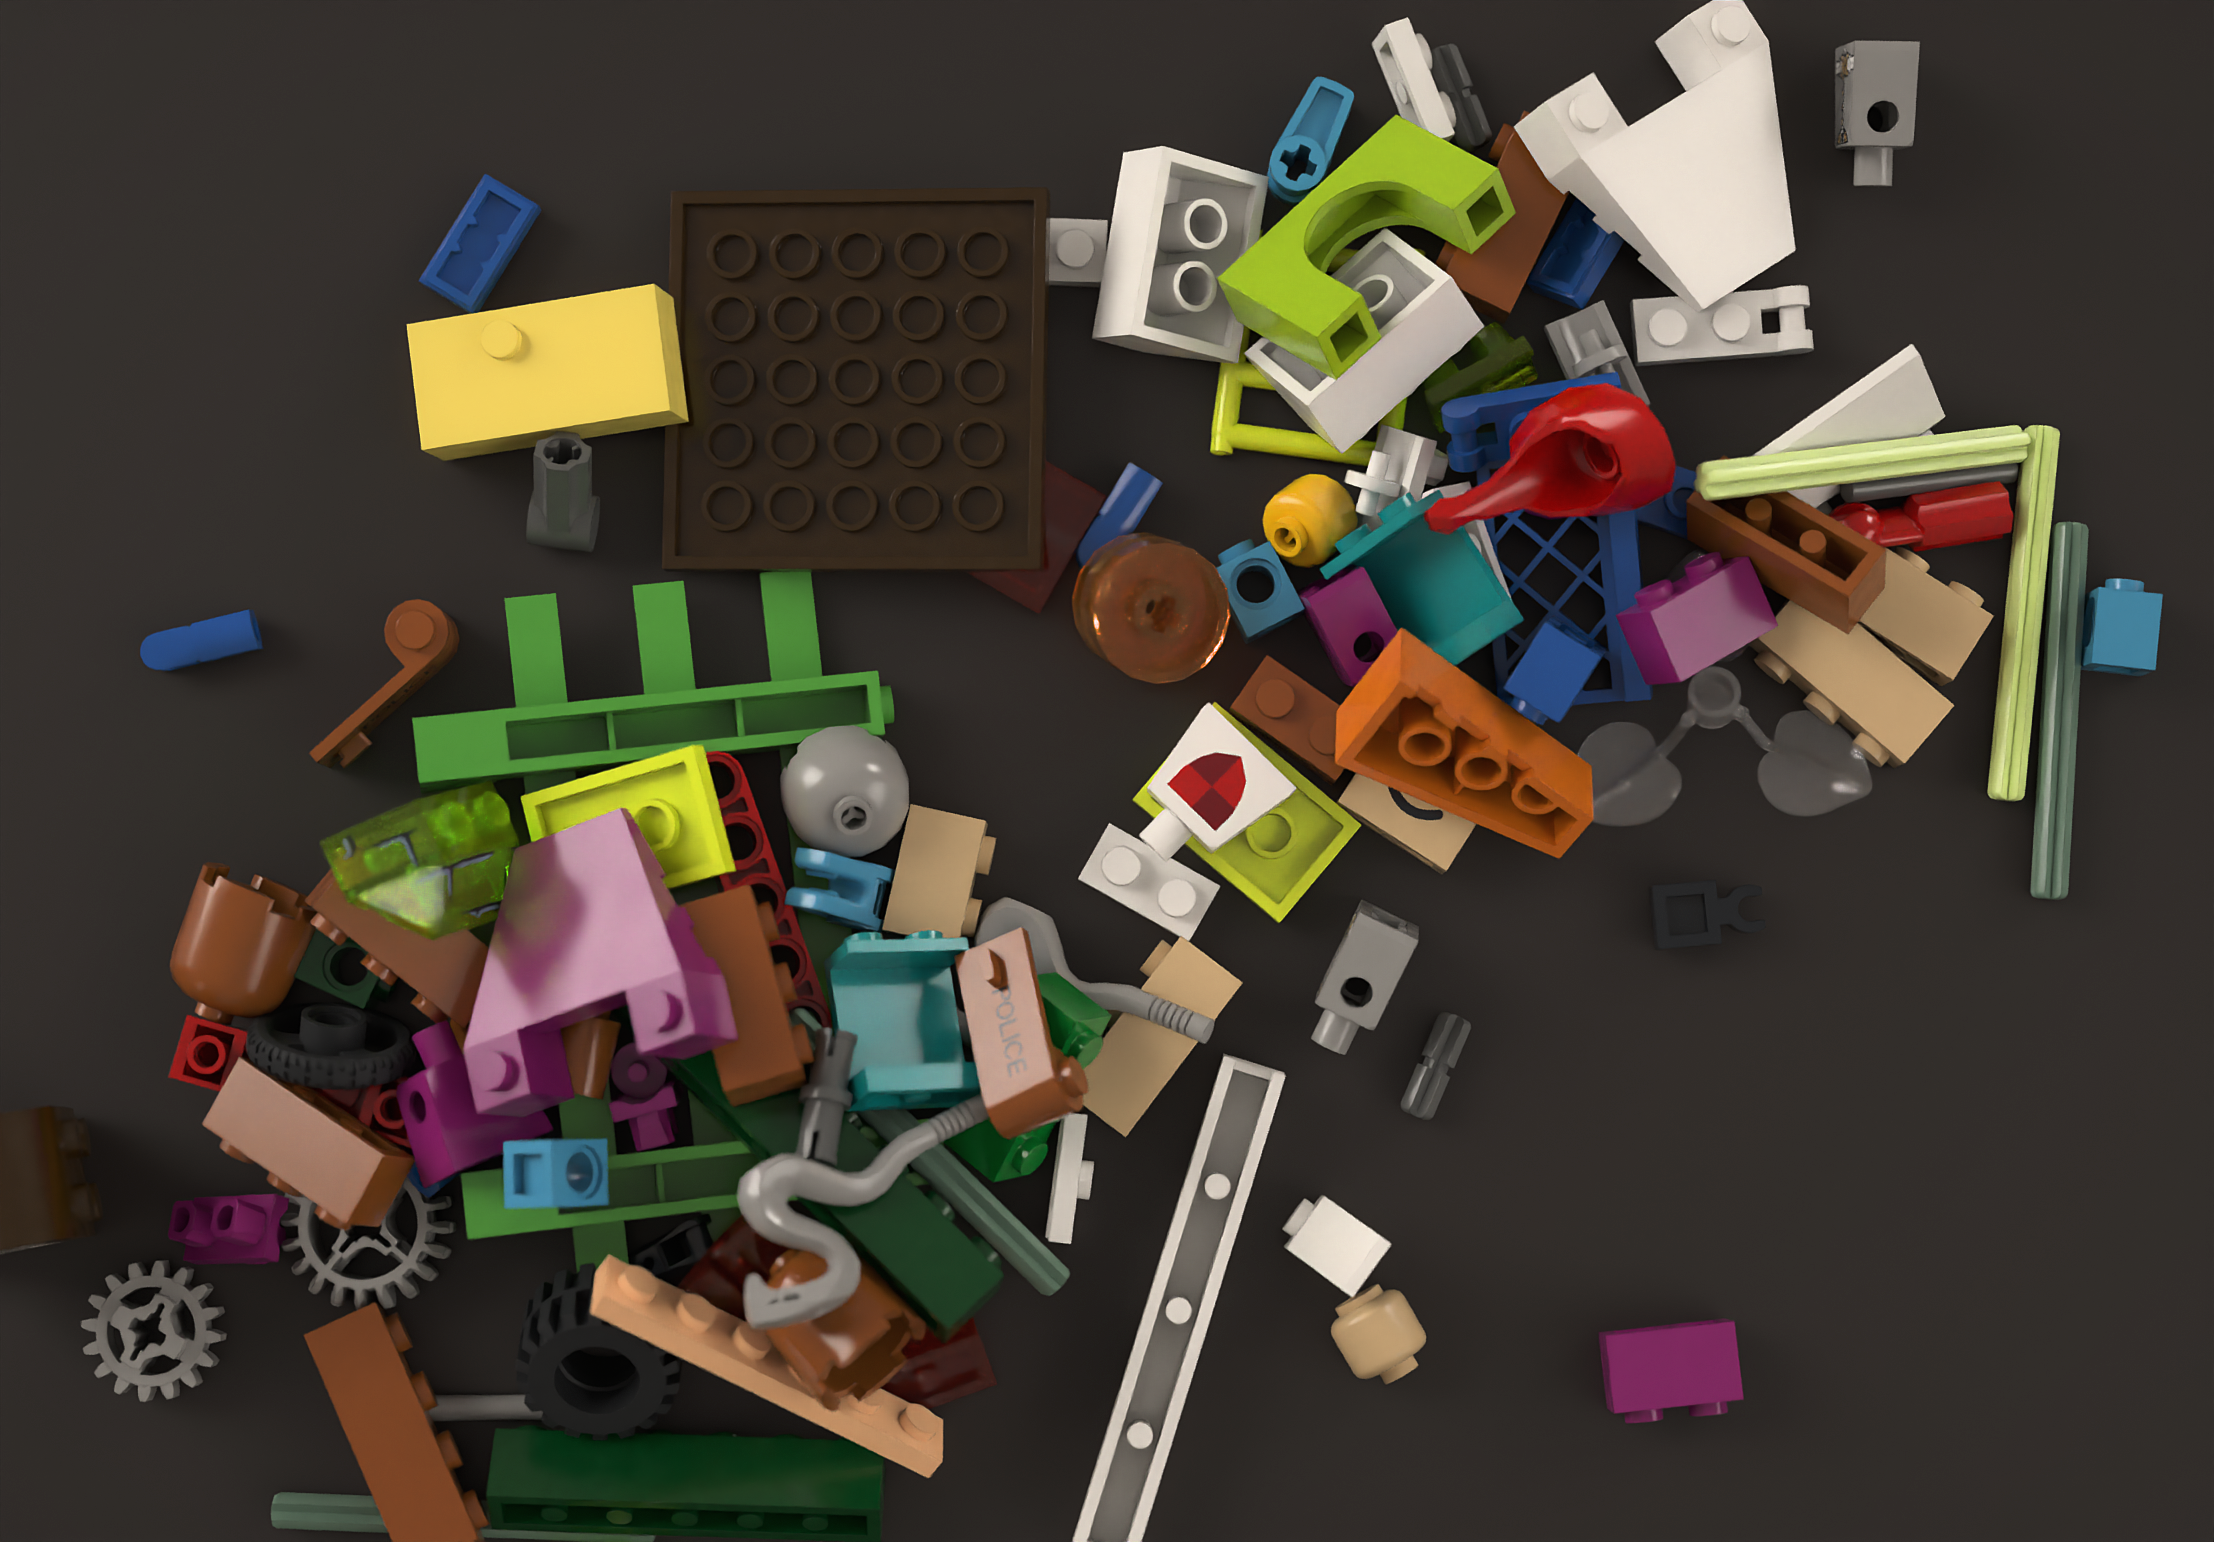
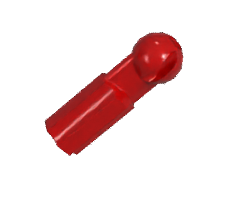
[1828,481,2013,552]

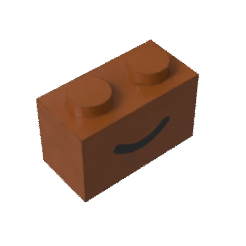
[1228,655,1345,786]

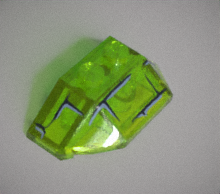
[320,780,519,941]

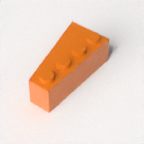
[1335,627,1593,859]

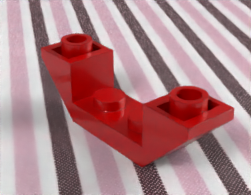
[168,1015,411,1148]

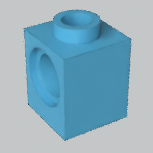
[1211,539,1305,644]
[2081,579,2163,676]
[503,1139,608,1208]

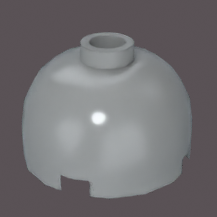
[780,725,909,858]

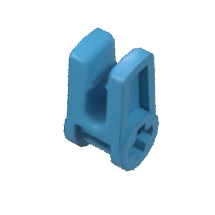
[1267,77,1354,206]
[784,847,896,934]

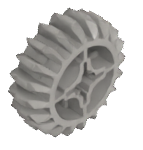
[279,1142,456,1310]

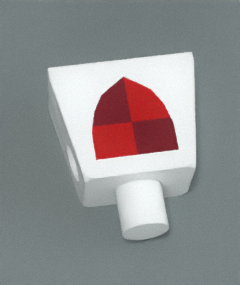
[1139,702,1297,862]

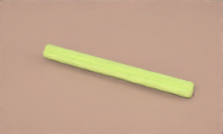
[1694,425,2031,501]
[1987,425,2060,802]

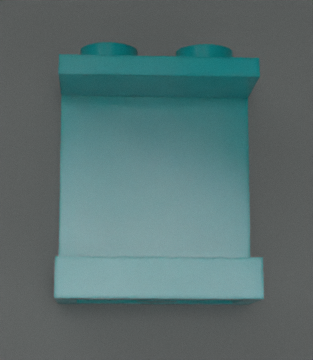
[1320,490,1524,666]
[824,930,982,1111]

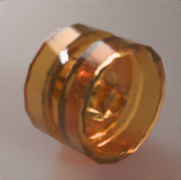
[1072,532,1231,684]

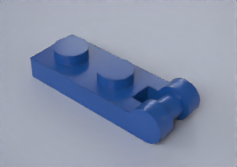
[1441,372,1621,472]

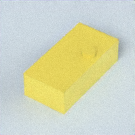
[407,284,689,461]

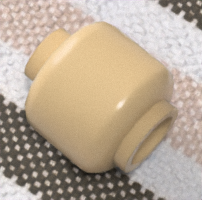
[1331,1283,1426,1385]

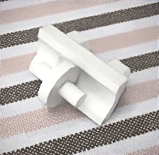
[1344,425,1448,531]

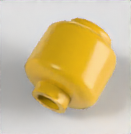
[1262,474,1358,568]

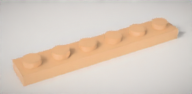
[590,1255,943,1478]

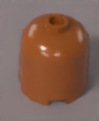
[170,862,318,1025]
[763,1248,925,1412]

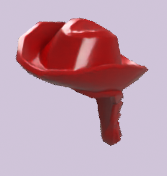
[1423,383,1676,535]

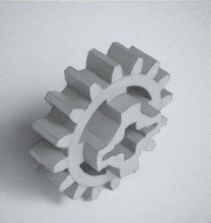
[81,1260,227,1402]

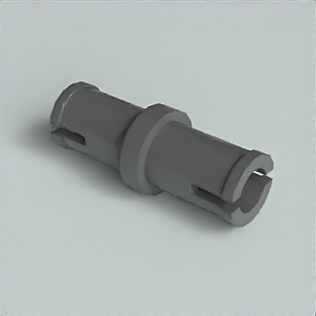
[795,1028,858,1167]

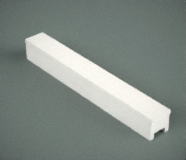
[1072,1053,1286,1542]

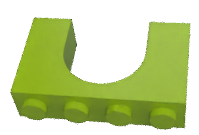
[1217,114,1516,380]

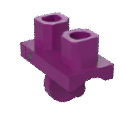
[609,1041,684,1152]
[168,1194,289,1265]

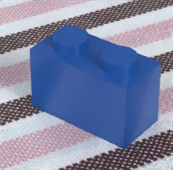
[1503,615,1608,725]

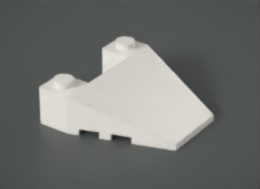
[1514,0,1796,313]

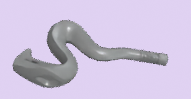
[956,897,1214,1048]
[738,1093,989,1329]

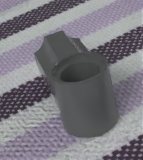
[526,431,600,553]

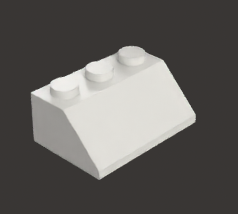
[1092,146,1269,364]
[1244,227,1484,454]
[1753,344,1945,515]

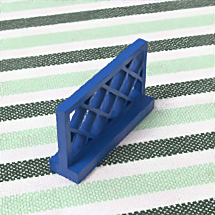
[1476,459,1653,709]

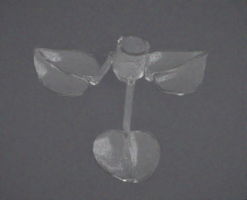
[1578,550,1872,827]

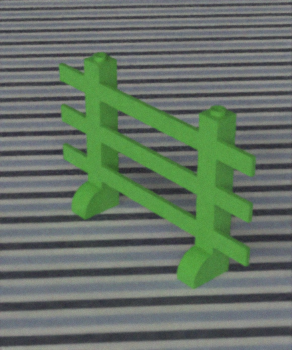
[412,572,944,1321]

